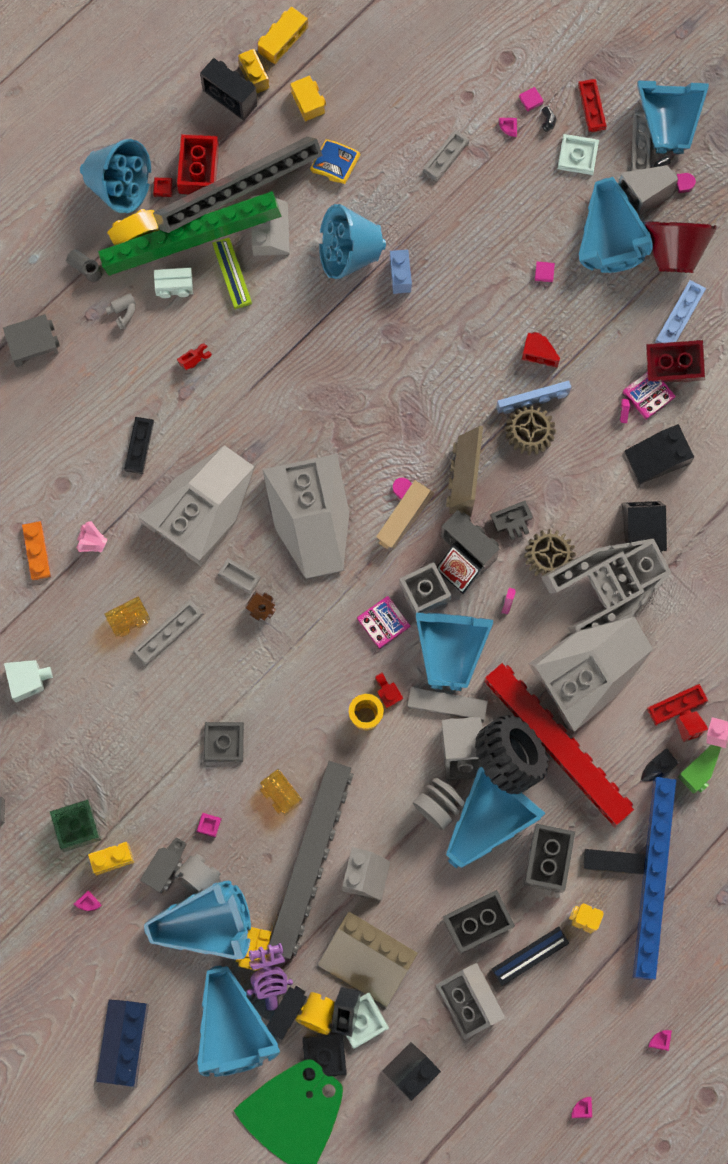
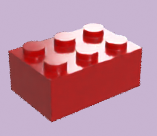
[177,134,219,195]

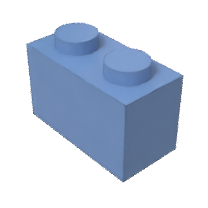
[390,249,412,294]

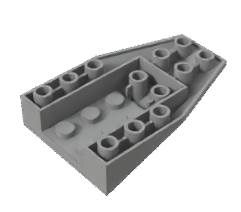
[139,445,255,566]
[263,454,349,579]
[528,616,653,732]

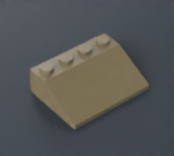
[446,426,483,516]
[318,911,418,1007]

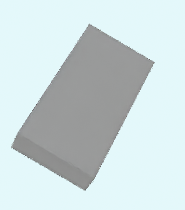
[218,558,261,594]

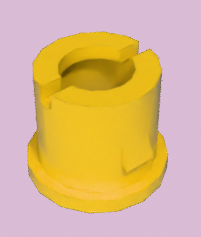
[348,694,384,731]
[295,992,335,1035]

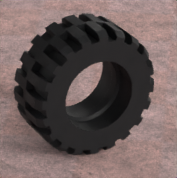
[475,715,548,794]

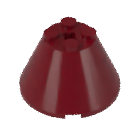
[642,221,717,273]

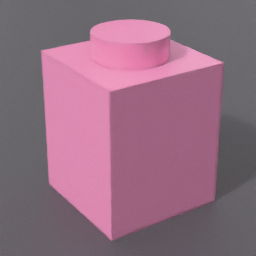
[707,717,728,748]

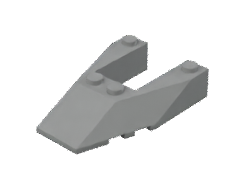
[541,539,671,635]

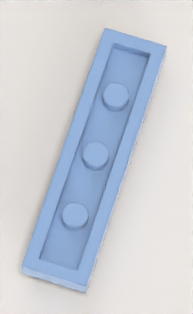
[655,280,706,343]
[496,381,571,414]

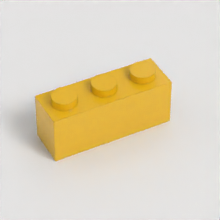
[257,6,308,65]

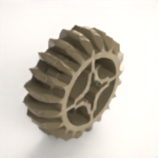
[505,405,556,456]
[524,529,576,579]

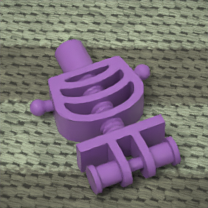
[246,943,293,1010]

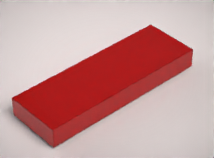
[578,79,607,132]
[647,684,708,726]

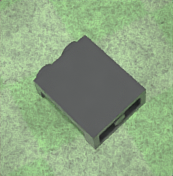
[3,314,60,367]

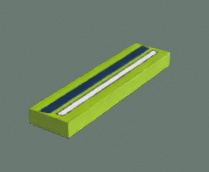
[212,237,252,310]

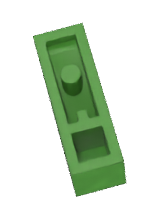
[678,745,721,794]

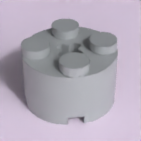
[174,854,221,894]

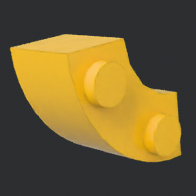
[107,209,159,246]

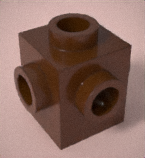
[245,590,276,621]

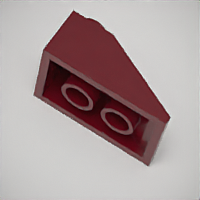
[646,340,705,382]

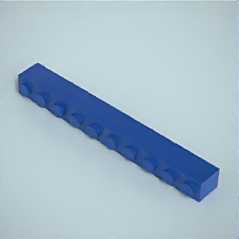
[632,777,676,981]

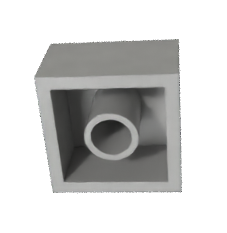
[399,562,451,617]

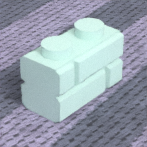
[154,268,193,298]

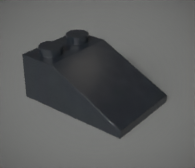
[624,424,694,484]

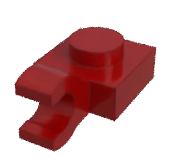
[177,343,212,371]
[375,673,404,709]

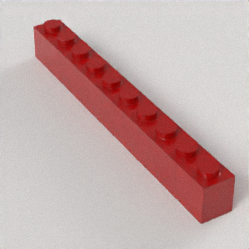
[484,663,634,828]

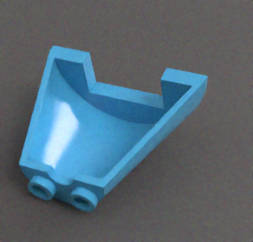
[637,80,709,154]
[416,612,493,691]

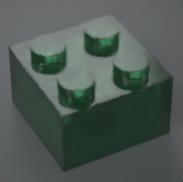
[50,799,102,852]

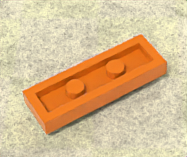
[22,521,51,581]

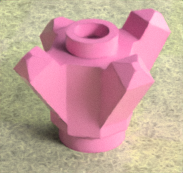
[76,521,107,553]

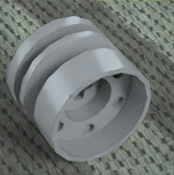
[413,777,465,830]

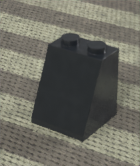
[622,501,667,554]
[382,1042,441,1101]

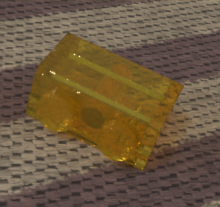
[104,596,150,637]
[259,768,303,816]

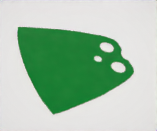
[233,1060,343,1164]

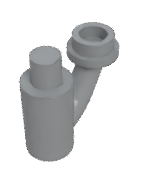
[105,293,136,330]

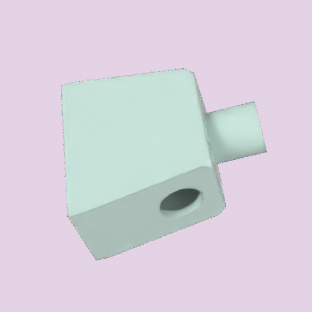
[4,660,53,702]

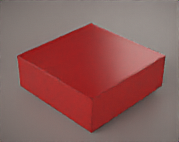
[153,177,173,197]

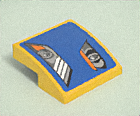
[310,139,361,184]

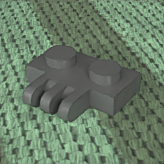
[490,501,533,541]

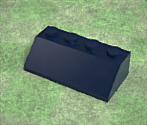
[96,999,149,1087]

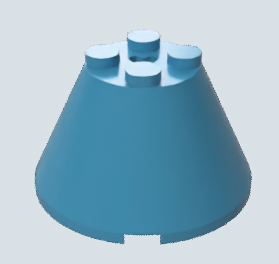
[80,139,151,213]
[319,204,386,279]

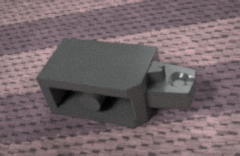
[140,838,187,894]

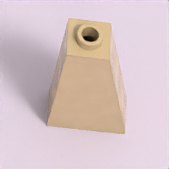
[376,480,435,549]

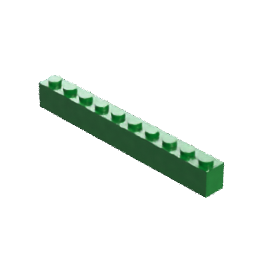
[98,191,282,276]

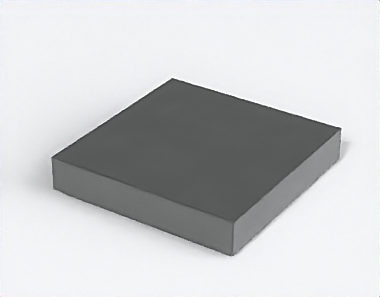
[204,722,244,762]

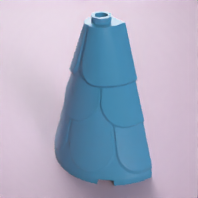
[579,177,653,273]
[446,767,545,869]
[144,881,251,959]
[197,965,280,1077]

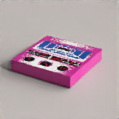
[622,372,676,420]
[357,596,411,649]

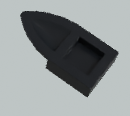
[641,748,679,781]

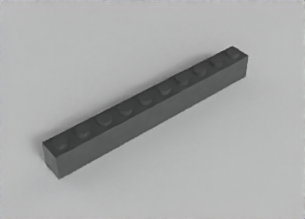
[153,137,323,233]
[269,761,354,960]

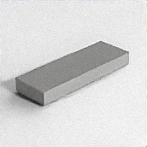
[423,130,469,182]

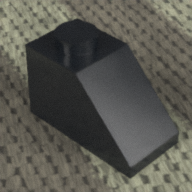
[332,987,361,1037]

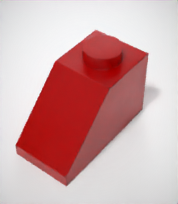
[521,332,560,368]
[675,710,708,742]

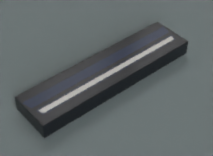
[491,926,570,986]

